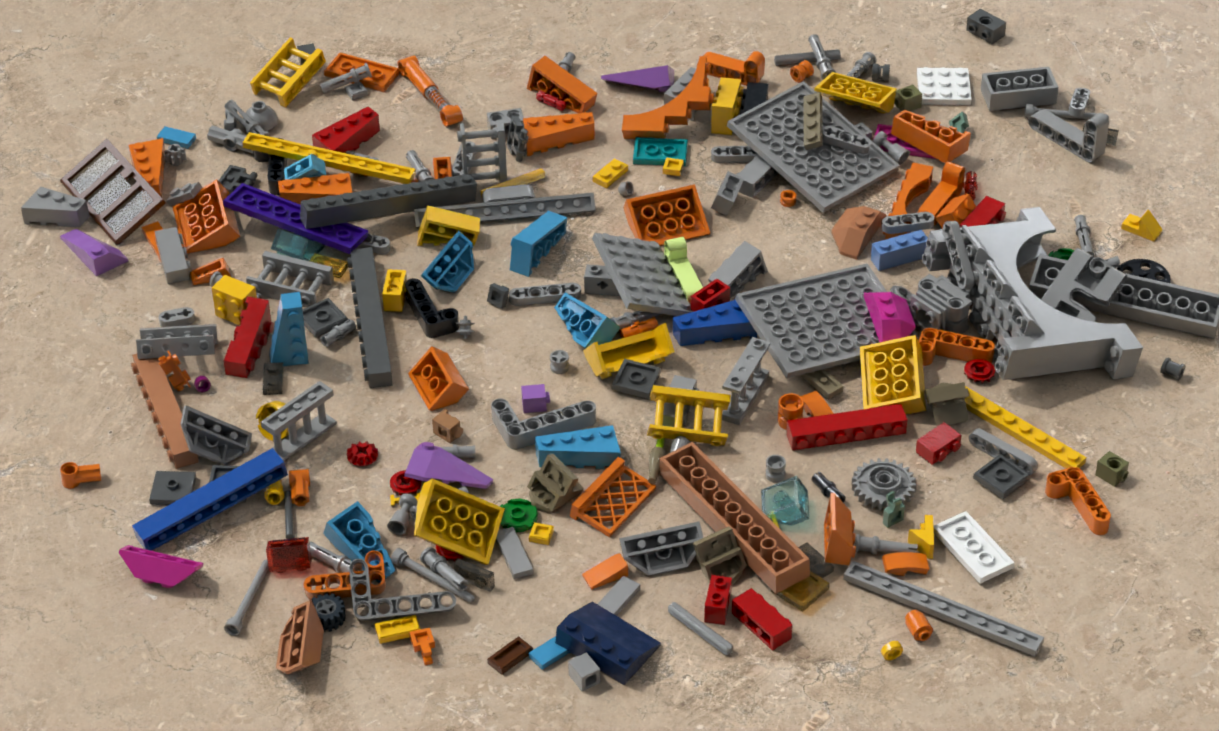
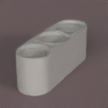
[482,184,535,203]

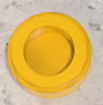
[881,641,903,660]

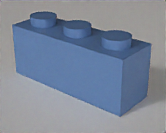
[871,229,928,271]

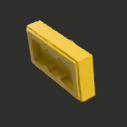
[375,615,420,644]

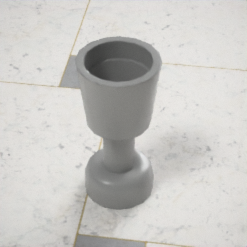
[873,131,910,165]
[387,494,417,535]

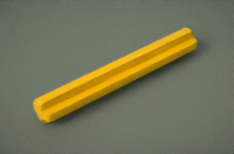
[480,168,545,198]

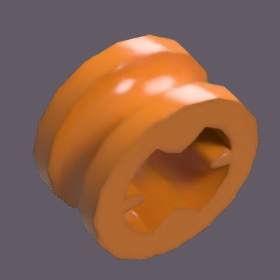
[780,190,796,207]

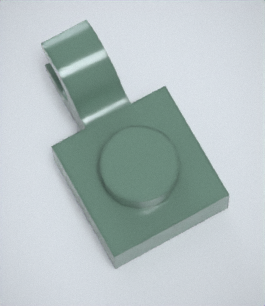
[949,112,969,133]
[883,491,905,528]

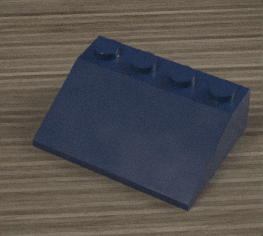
[555,601,661,685]

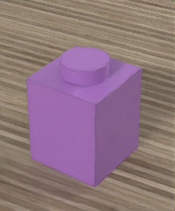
[521,384,550,413]

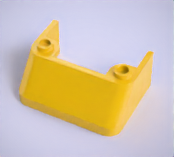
[583,323,675,379]

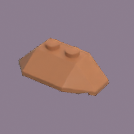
[831,206,886,260]
[276,600,324,674]

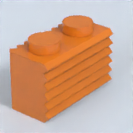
[936,194,976,229]

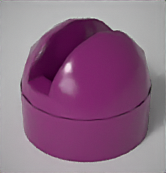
[194,376,211,393]

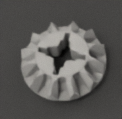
[890,285,913,309]

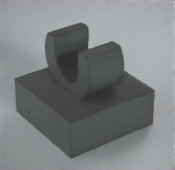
[487,283,509,309]

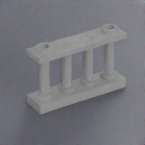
[457,119,507,183]
[246,251,334,307]
[136,324,218,359]
[722,337,771,425]
[261,381,337,461]

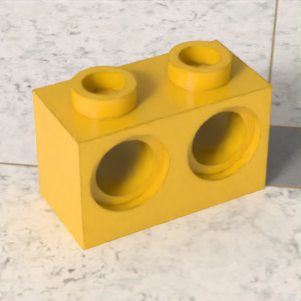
[382,269,407,312]

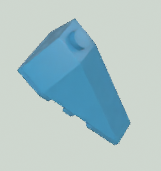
[554,293,620,348]
[323,501,395,583]

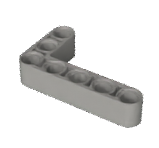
[1028,109,1109,163]
[491,398,596,450]
[349,559,456,621]

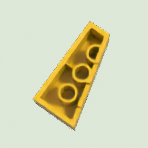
[711,77,744,135]

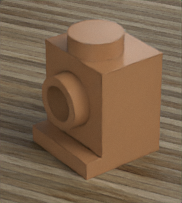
[432,409,463,444]

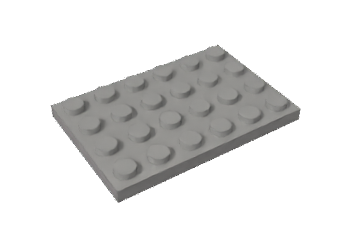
[592,233,693,316]

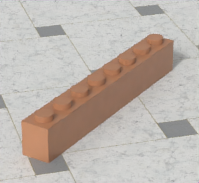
[131,354,199,469]

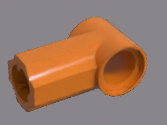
[60,462,101,489]
[289,469,310,506]

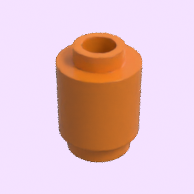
[905,610,933,641]

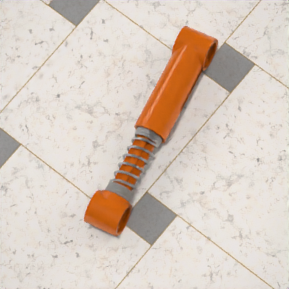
[397,55,463,127]

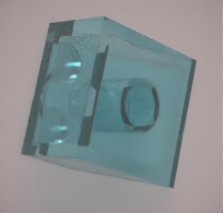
[271,228,325,262]
[761,476,810,526]

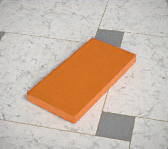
[324,52,400,92]

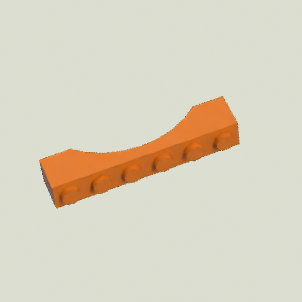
[883,163,933,240]

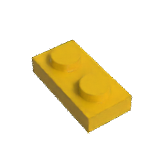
[593,158,628,189]

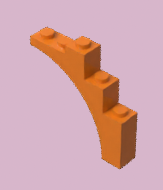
[622,56,714,139]

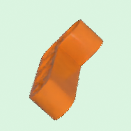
[697,51,765,86]
[917,161,965,226]
[919,328,995,366]
[1045,467,1111,535]
[304,550,386,600]

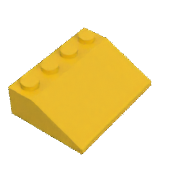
[814,72,897,114]
[860,335,927,414]
[414,478,505,565]

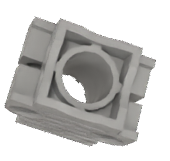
[910,274,972,334]

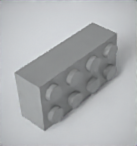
[981,67,1059,111]

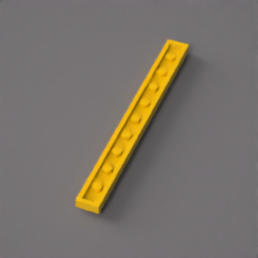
[242,132,416,184]

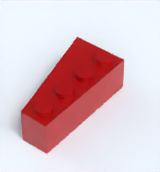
[312,106,380,153]
[224,297,274,378]

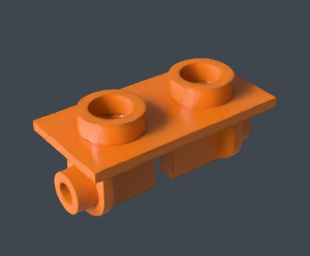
[158,350,191,391]

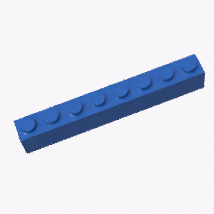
[132,448,288,551]

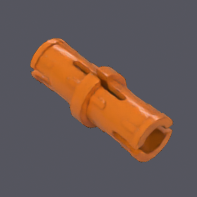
[619,317,658,338]

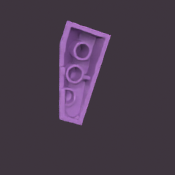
[601,65,675,92]

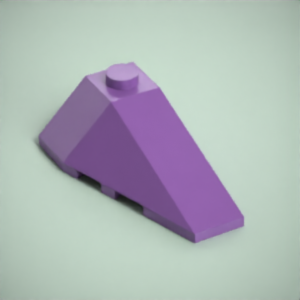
[60,229,128,276]
[405,442,493,489]

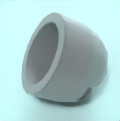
[618,181,634,196]

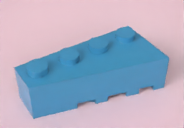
[510,211,567,277]
[269,292,309,368]
[535,425,621,469]

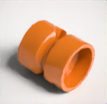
[778,393,804,430]

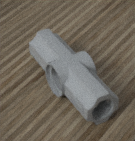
[207,126,254,154]

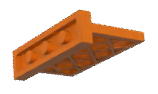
[570,456,656,538]

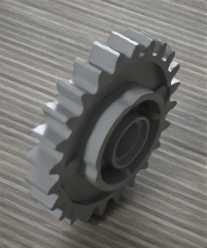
[851,458,916,511]

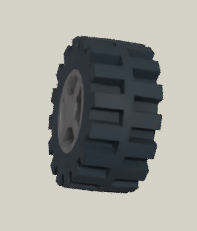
[312,593,346,632]

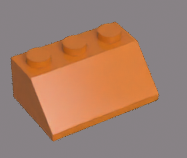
[408,346,469,411]
[824,493,856,565]

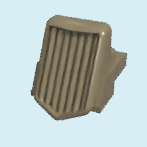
[925,382,969,426]
[527,454,584,512]
[693,526,747,585]

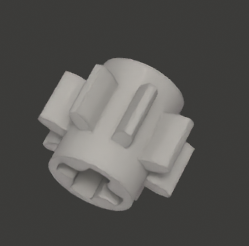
[164,144,186,166]

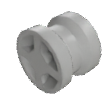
[550,350,569,374]

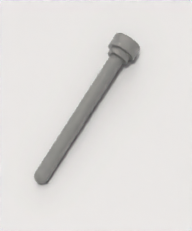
[1025,104,1109,120]
[391,548,475,603]
[224,560,271,636]

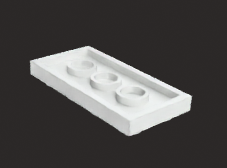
[933,511,1014,584]

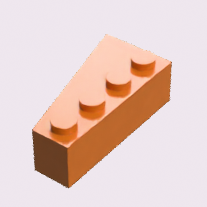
[523,112,595,157]

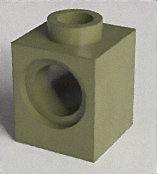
[894,85,922,111]
[1095,451,1129,487]

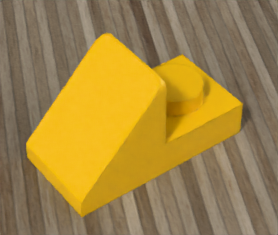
[1121,210,1162,242]
[908,515,934,559]

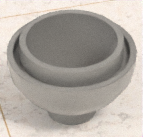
[243,101,278,133]

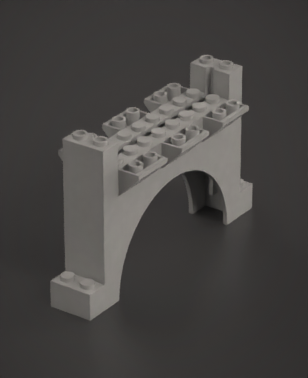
[922,207,1143,380]

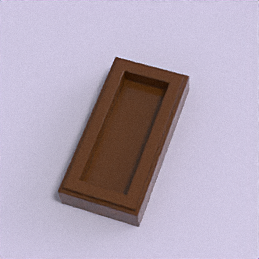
[487,636,533,675]

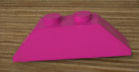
[863,292,916,342]
[119,545,204,588]

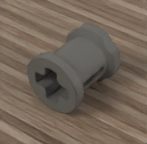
[1160,358,1186,380]

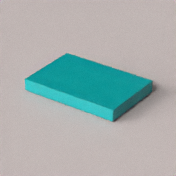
[633,137,688,166]

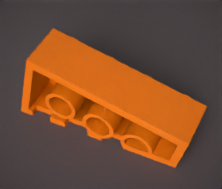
[527,56,598,113]
[891,110,971,163]
[129,138,165,204]
[278,173,352,205]

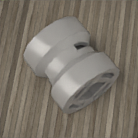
[766,455,786,483]

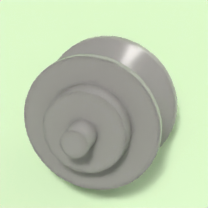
[456,316,475,339]

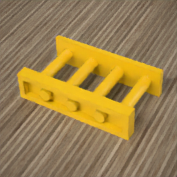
[250,37,326,107]
[647,385,731,446]

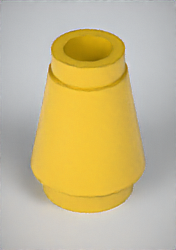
[264,479,284,505]

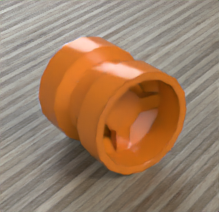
[790,60,814,83]

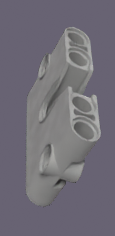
[1041,248,1127,322]

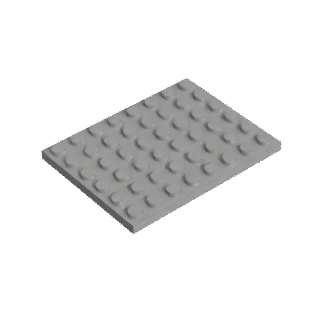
[727,81,900,212]
[735,263,919,378]

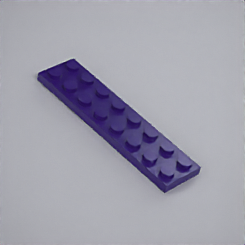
[223,183,368,254]

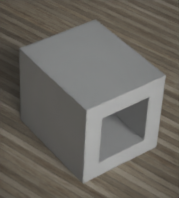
[568,652,600,691]

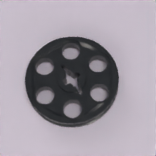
[1117,259,1171,283]

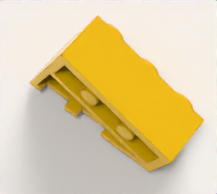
[417,205,480,246]

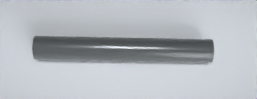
[284,491,294,540]

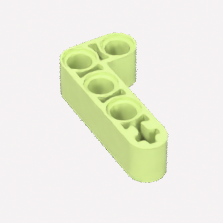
[664,237,703,305]

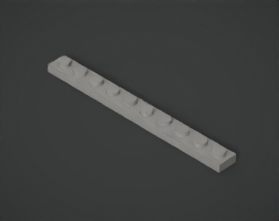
[414,192,595,228]
[843,561,1044,657]

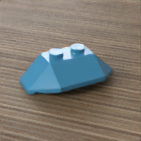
[421,231,474,293]

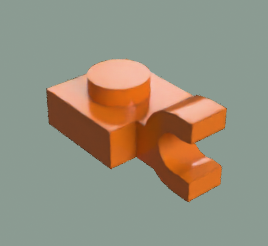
[409,627,435,665]

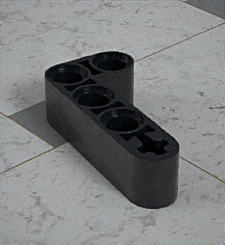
[254,138,287,195]
[405,278,459,338]

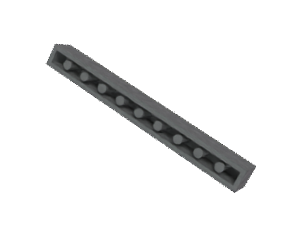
[300,174,477,229]
[347,247,393,388]

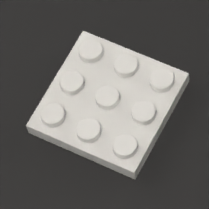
[917,67,972,105]

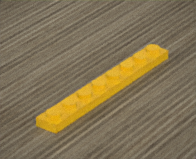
[965,386,1087,468]

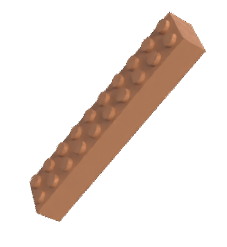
[659,442,810,594]

